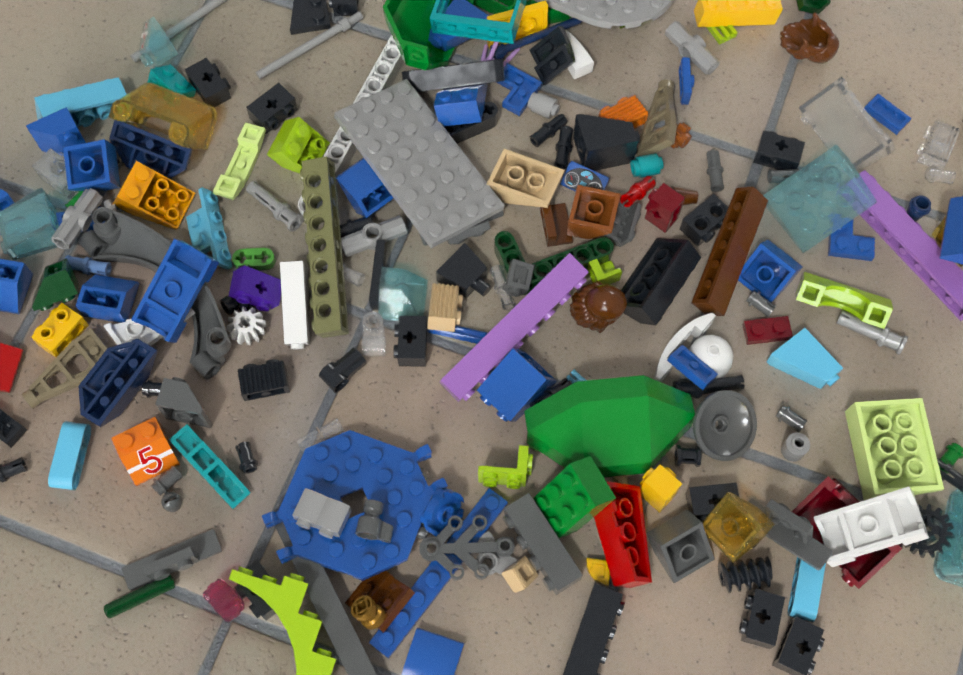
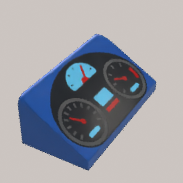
[560,161,609,192]

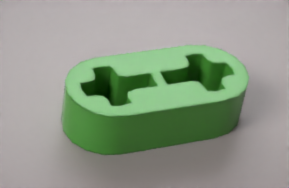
[232,248,276,271]

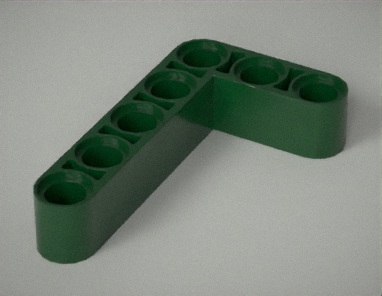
[494,231,614,296]

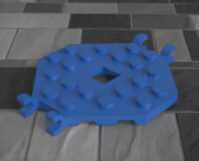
[262,430,448,581]

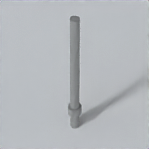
[130,0,227,62]
[256,11,363,79]

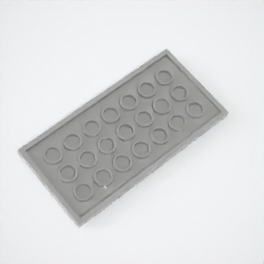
[334,79,505,249]

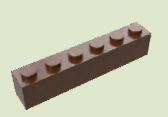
[691,186,768,316]

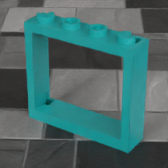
[430,0,527,44]

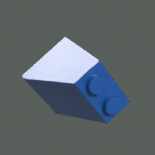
[477,348,557,422]

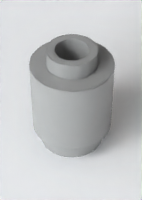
[527,92,560,119]
[781,433,810,462]

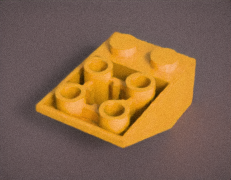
[112,161,196,230]

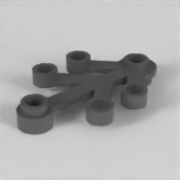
[419,515,515,581]

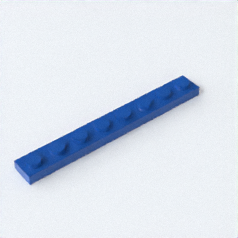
[369,488,508,659]

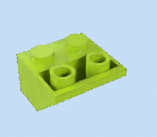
[266,117,330,174]

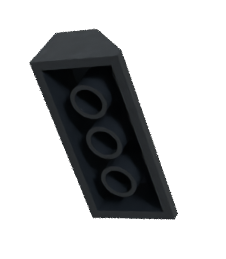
[621,238,701,326]

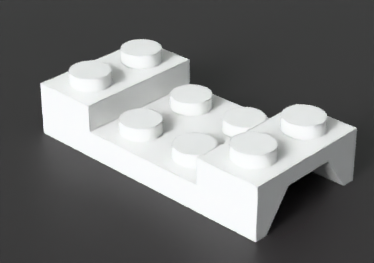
[814,486,929,567]

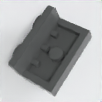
[599,200,642,247]

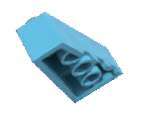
[34,77,128,128]

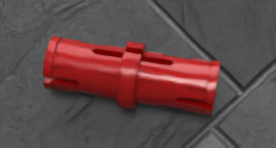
[620,176,656,207]

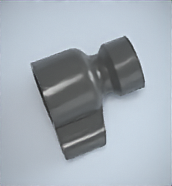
[355,499,394,543]

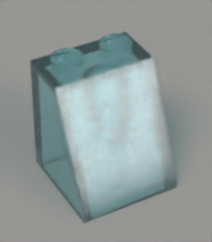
[0,188,59,261]

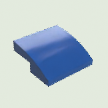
[401,627,464,675]

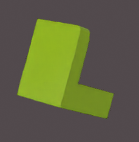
[587,259,622,284]

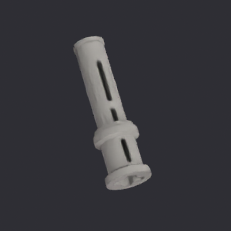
[246,181,304,232]
[836,311,908,355]

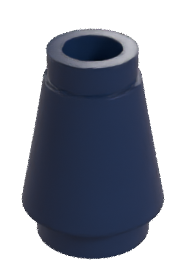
[906,195,931,222]

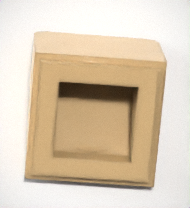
[502,556,539,593]

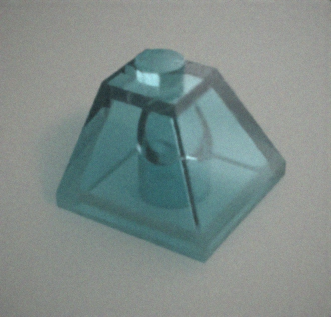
[378,267,428,321]

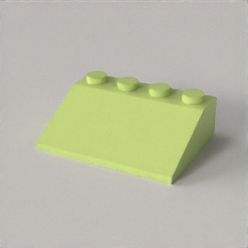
[845,398,944,501]

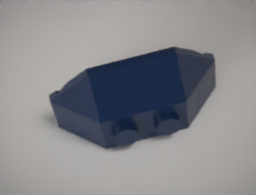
[109,119,193,179]
[79,339,158,428]

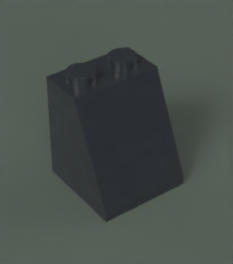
[573,114,640,171]

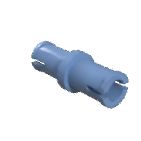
[65,255,112,276]

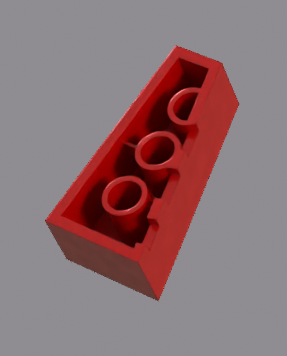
[594,481,652,588]

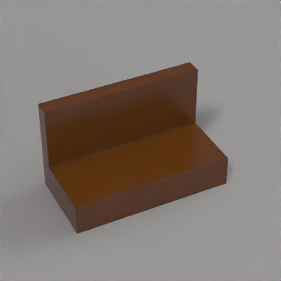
[540,203,573,247]

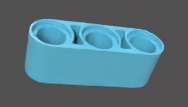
[48,421,91,490]
[787,557,826,622]

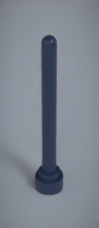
[490,18,582,59]

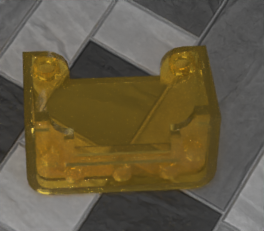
[108,83,217,150]

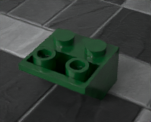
[32,258,78,311]

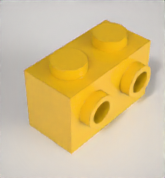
[31,302,89,358]
[639,464,682,513]

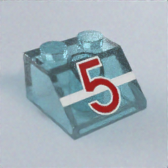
[139,16,178,69]

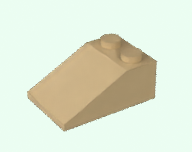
[487,149,564,208]

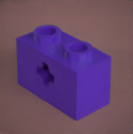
[229,265,282,311]

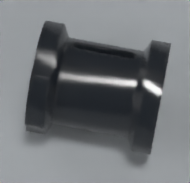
[674,445,702,467]

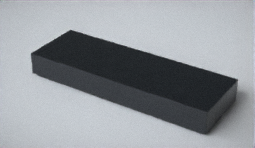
[369,240,387,310]

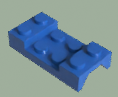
[131,239,219,343]

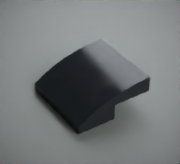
[529,26,575,85]

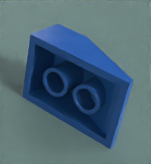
[434,83,488,126]

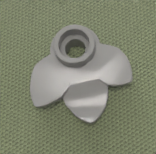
[476,531,518,575]

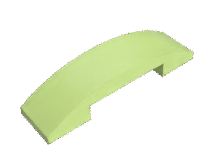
[213,122,266,200]

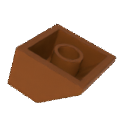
[567,185,621,239]

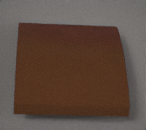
[345,571,415,633]

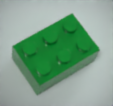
[533,456,616,539]

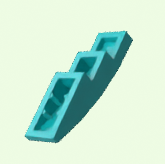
[169,424,251,509]

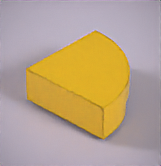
[586,558,610,587]

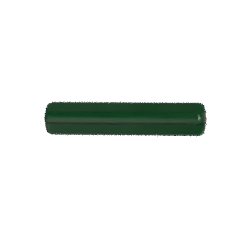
[103,575,176,619]

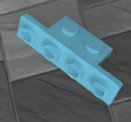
[186,187,232,270]

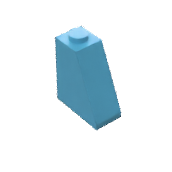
[767,328,843,389]

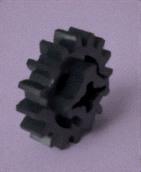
[902,504,954,558]

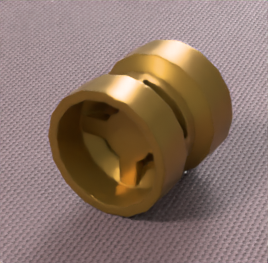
[351,595,385,630]

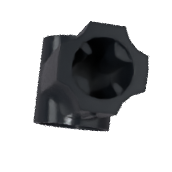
[319,347,367,393]

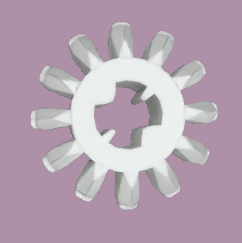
[227,306,266,346]

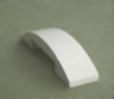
[654,313,716,382]

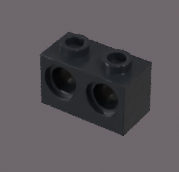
[680,194,728,246]

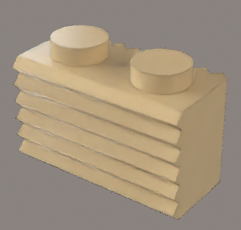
[427,283,463,332]

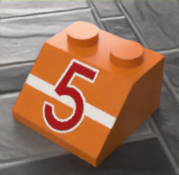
[111,417,180,486]

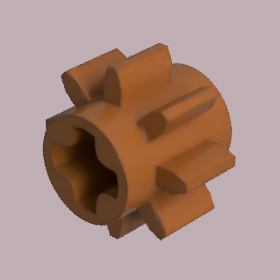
[671,122,692,149]

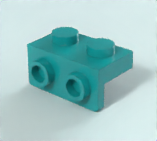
[147,64,196,110]

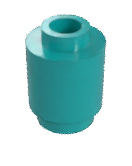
[630,153,664,178]

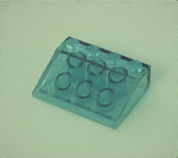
[763,144,877,253]

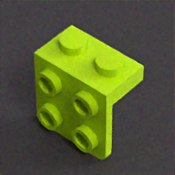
[478,445,533,489]

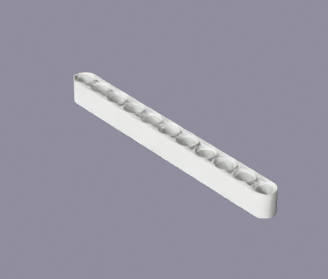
[298,35,404,216]

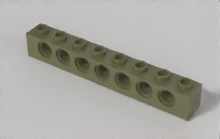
[300,156,349,338]

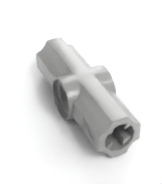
[665,21,720,75]
[51,188,103,250]
[341,215,407,258]

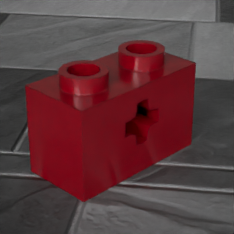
[645,183,685,233]

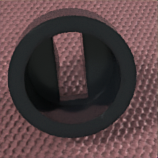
[220,295,240,315]

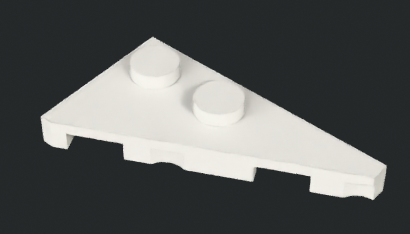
[104,308,195,346]

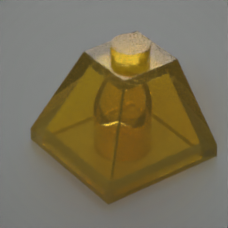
[702,492,775,562]

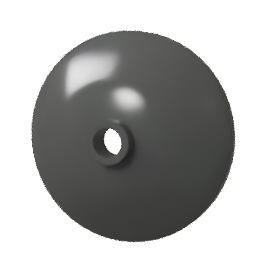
[693,390,757,461]

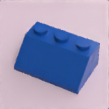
[939,196,963,264]

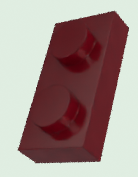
[742,316,793,345]

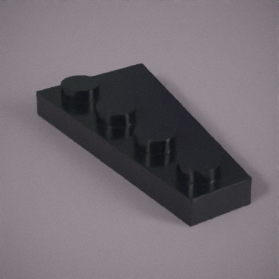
[290,0,331,35]

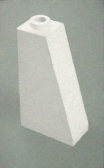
[280,261,310,350]

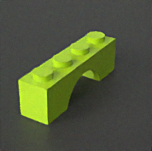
[796,272,893,329]

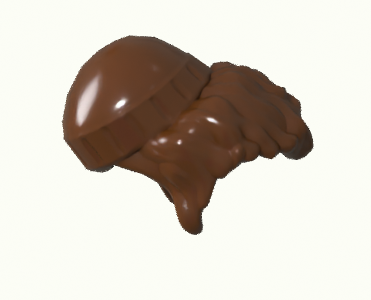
[780,12,839,64]
[570,281,627,333]

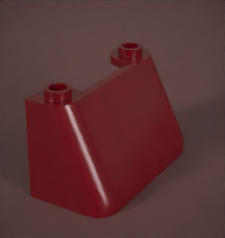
[791,474,903,589]

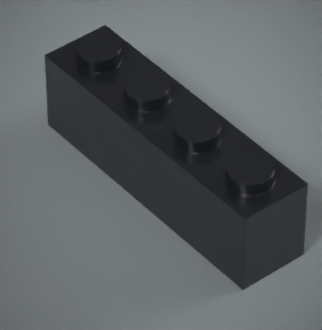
[563,584,625,675]

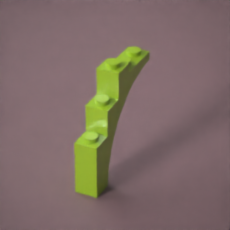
[229,566,336,675]

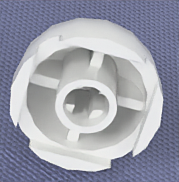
[689,335,734,379]

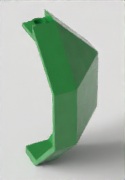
[383,0,475,71]
[524,375,695,478]

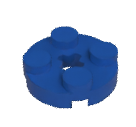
[420,488,464,537]

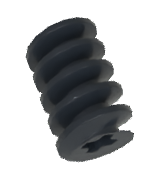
[718,556,773,593]

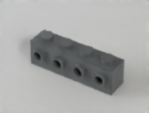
[503,493,583,595]

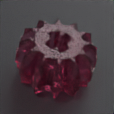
[203,579,245,622]

